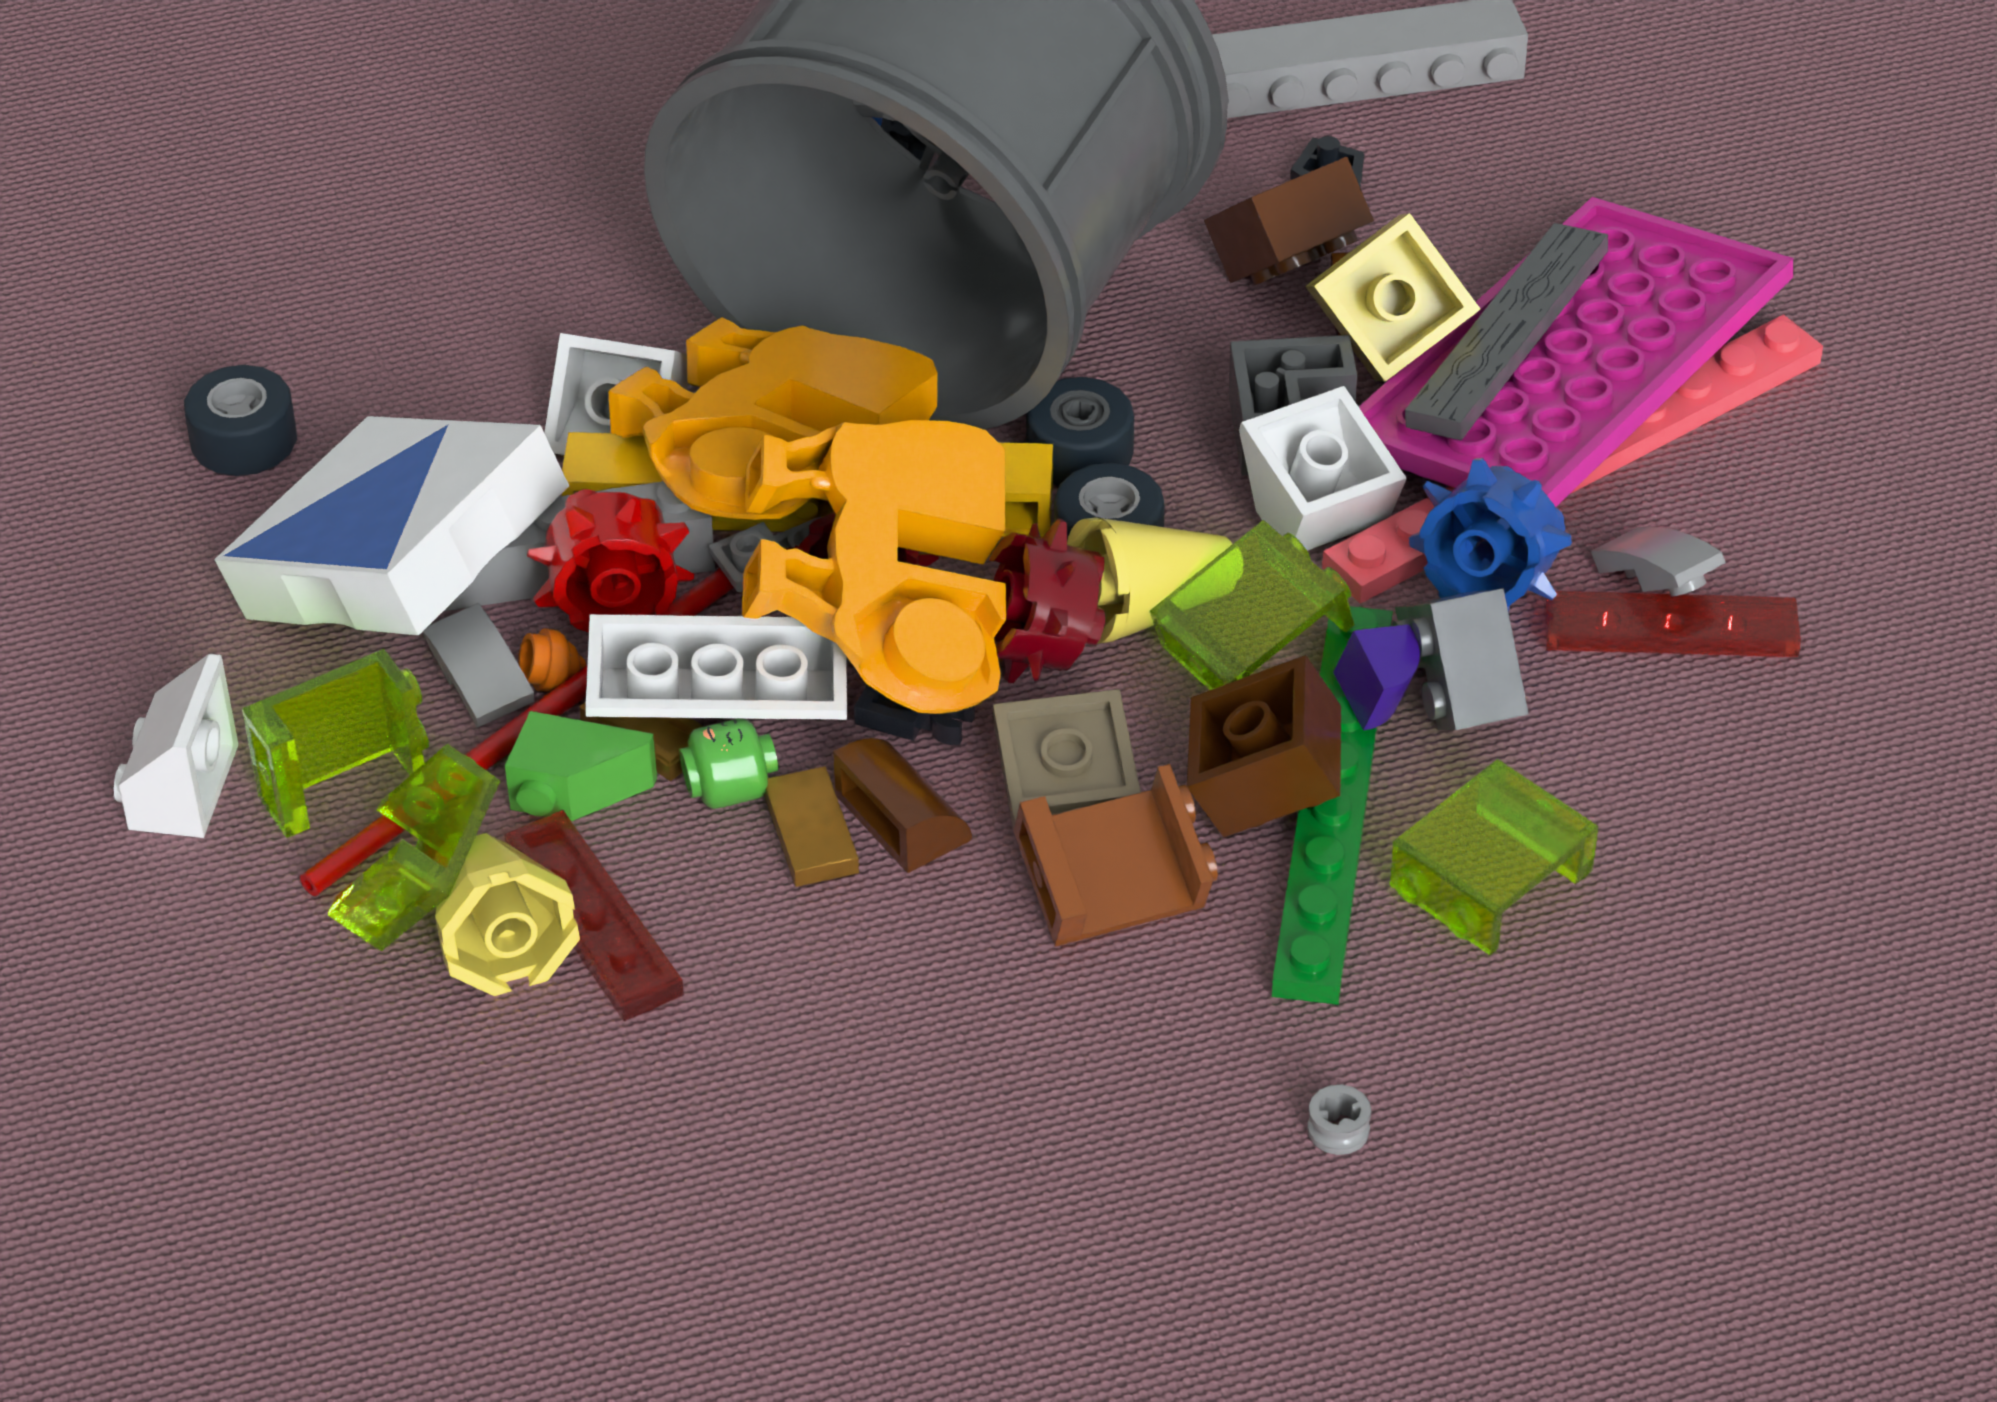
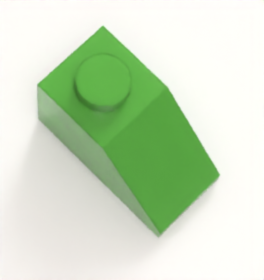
[505,711,657,821]

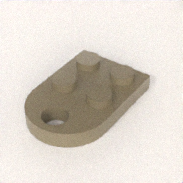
[993,689,1141,830]

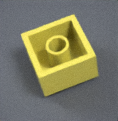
[1305,213,1480,382]

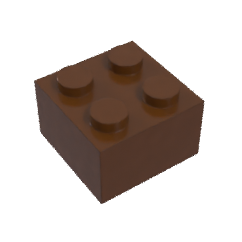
[1204,157,1374,285]
[1187,655,1341,837]

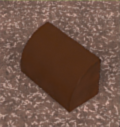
[833,738,973,873]

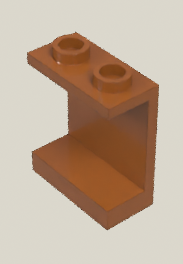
[1013,764,1218,947]

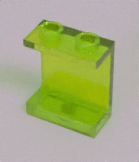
[1149,520,1355,690]
[242,649,429,838]
[327,744,501,951]
[1390,759,1599,955]

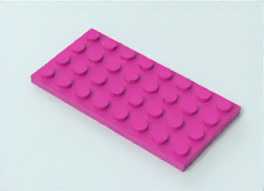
[1359,197,1794,507]

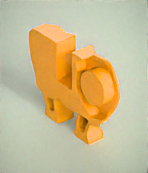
[608,317,938,520]
[742,420,1006,714]

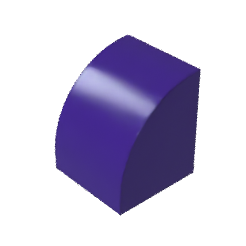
[1333,624,1420,731]

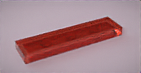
[1544,591,1801,657]
[504,810,684,1021]

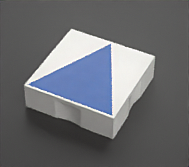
[214,416,569,635]

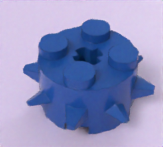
[1408,458,1572,612]

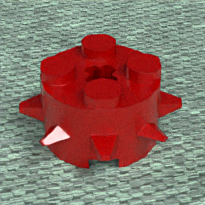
[527,489,695,632]

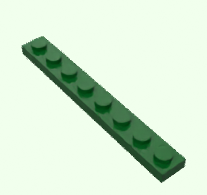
[1272,604,1393,1005]

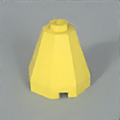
[435,833,580,996]

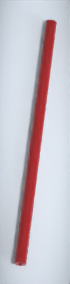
[300,568,734,896]

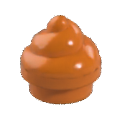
[518,628,586,692]

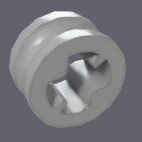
[1307,1085,1371,1155]

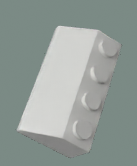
[586,614,847,720]

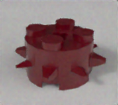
[989,519,1105,684]

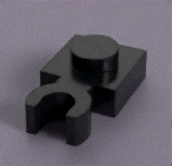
[854,685,975,745]

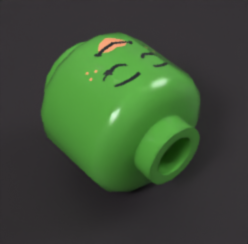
[679,718,778,809]

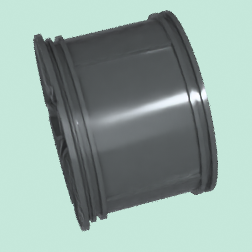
[644,0,1229,429]

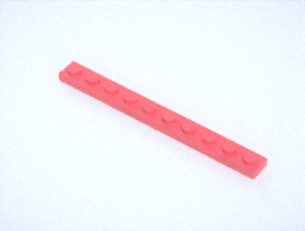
[1322,314,1823,604]

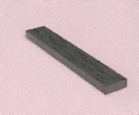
[1405,223,1608,440]

